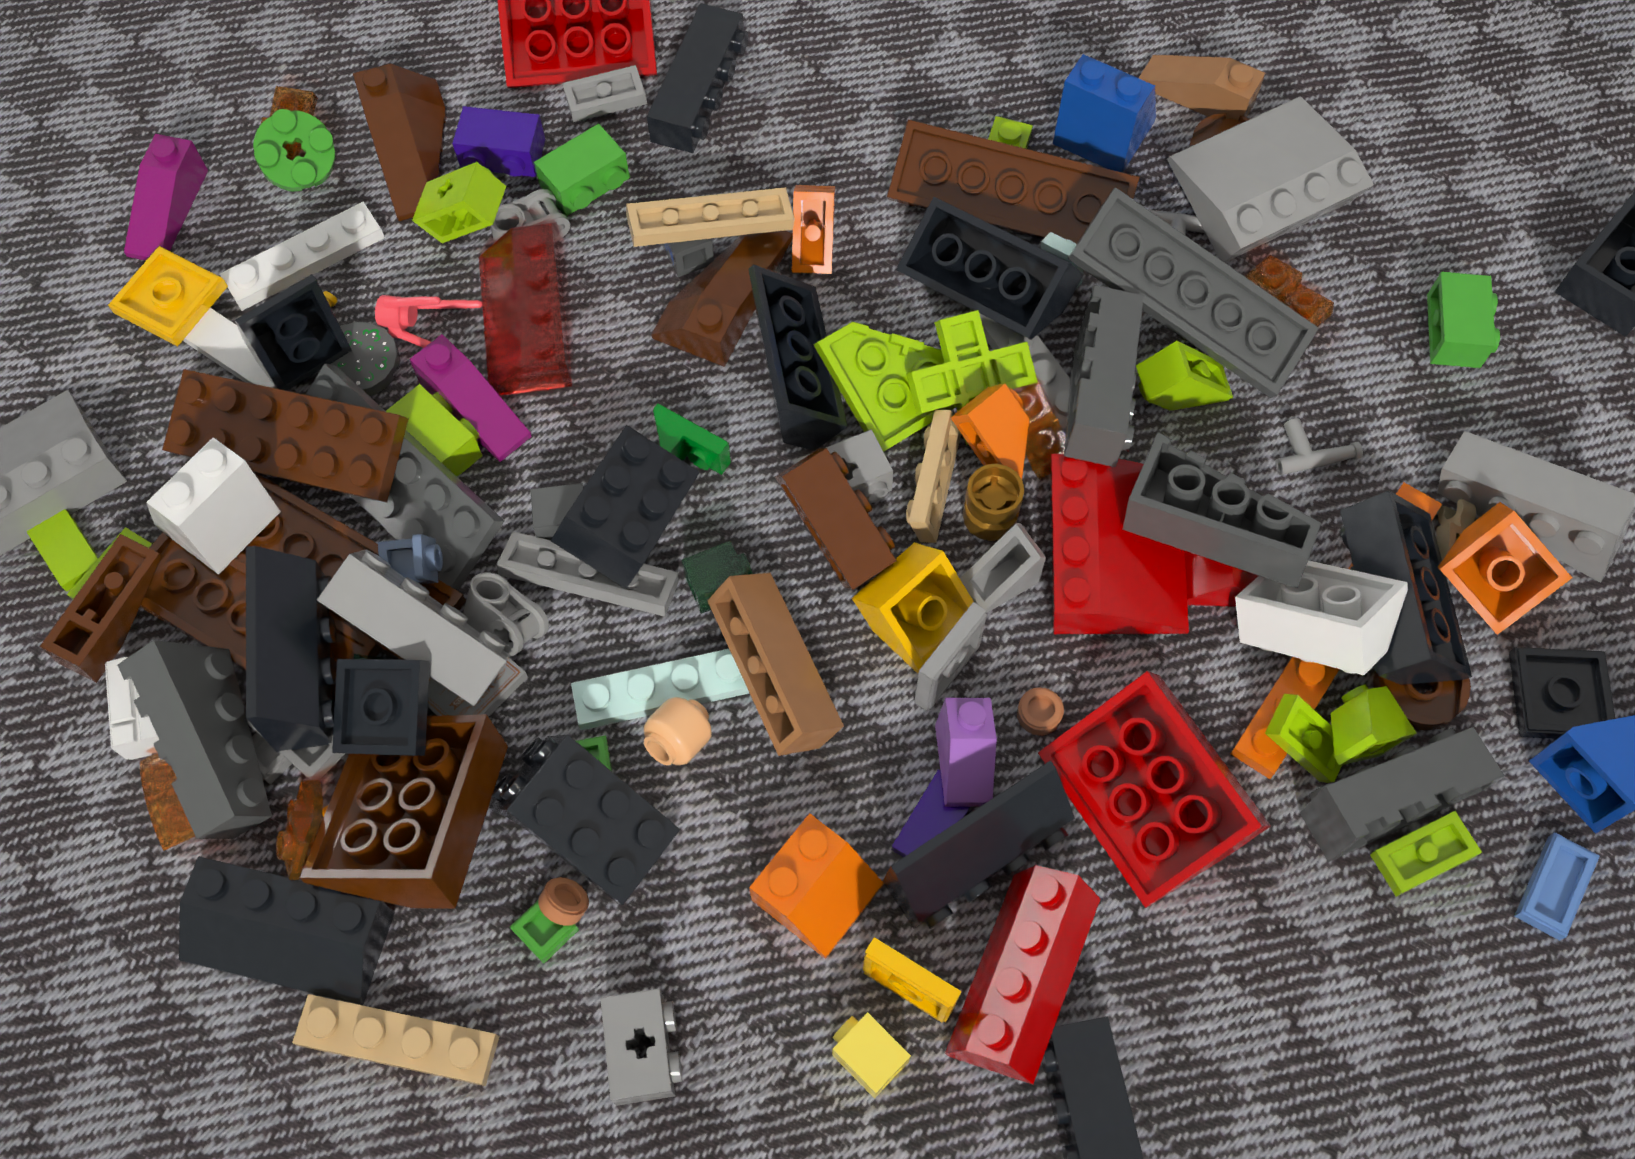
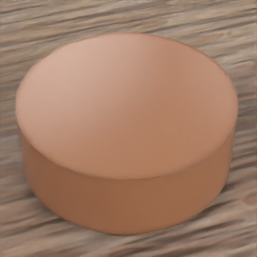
[1017,687,1064,735]
[538,877,589,926]

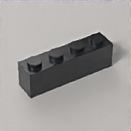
[647,3,748,153]
[1041,1016,1144,1159]

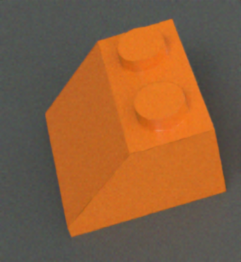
[1438,502,1572,635]
[749,813,884,959]

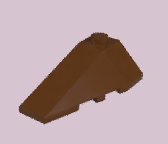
[353,63,447,221]
[651,230,793,367]

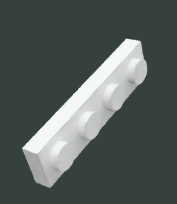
[220,202,385,311]

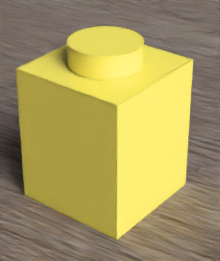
[832,1012,911,1099]

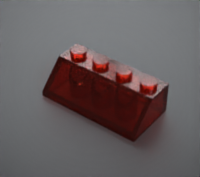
[479,223,572,396]

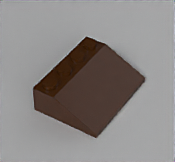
[300,714,508,909]

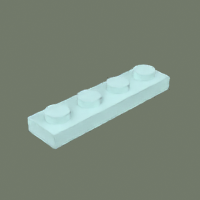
[571,649,749,730]

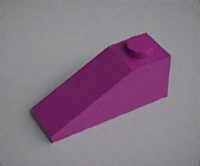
[124,134,208,261]
[409,334,532,462]

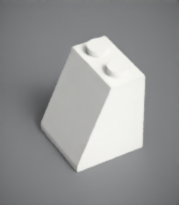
[146,438,281,575]

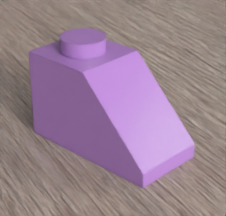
[935,698,997,807]

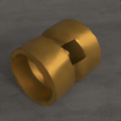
[962,464,1024,541]

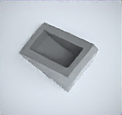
[960,523,1046,613]

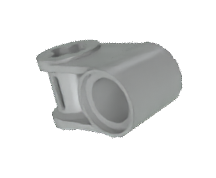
[490,189,570,257]
[463,572,549,656]

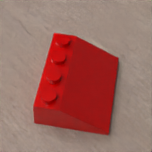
[497,0,657,88]
[1051,454,1189,634]
[1038,671,1271,908]

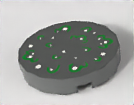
[317,322,401,396]

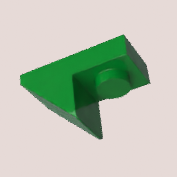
[653,403,731,475]

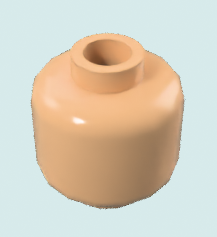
[644,697,712,765]

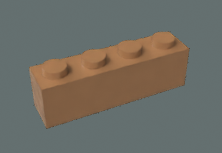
[707,573,844,756]

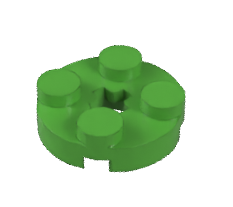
[253,109,336,192]

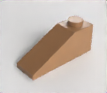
[1139,55,1266,120]

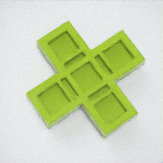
[906,310,1038,445]

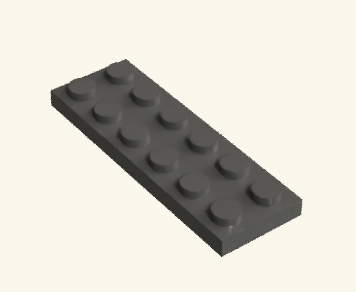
[1067,187,1319,398]
[306,364,504,589]

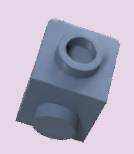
[378,534,443,584]

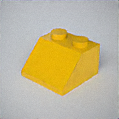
[852,542,974,673]

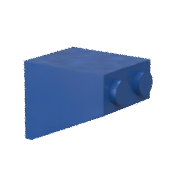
[1053,54,1156,173]
[1529,715,1635,834]

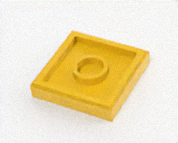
[108,246,228,347]
[863,937,962,1023]

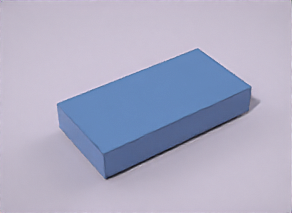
[1514,833,1600,941]

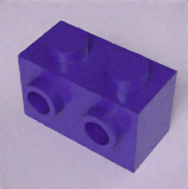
[452,106,546,177]

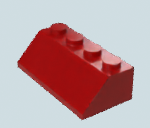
[945,865,1100,1085]

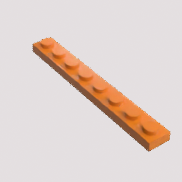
[1230,482,1442,779]

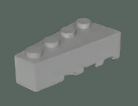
[1437,431,1635,583]
[317,550,511,706]

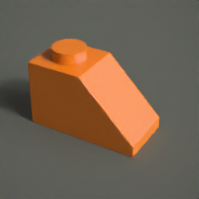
[792,185,835,274]
[950,383,1029,479]

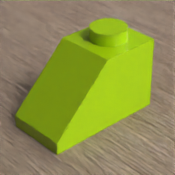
[1136,341,1233,411]
[1330,685,1417,765]

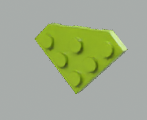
[814,322,956,452]

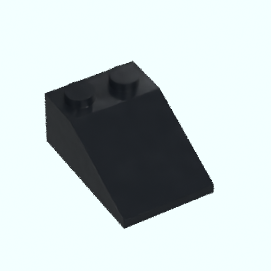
[235,274,352,391]

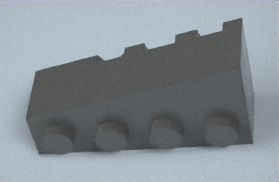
[1064,285,1144,467]
[1123,432,1321,588]
[117,640,272,839]
[1300,727,1505,863]

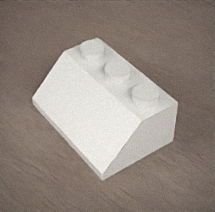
[1235,561,1408,675]

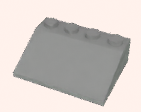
[1167,96,1374,263]
[0,390,127,556]

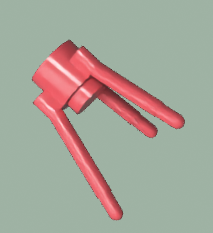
[375,295,483,348]

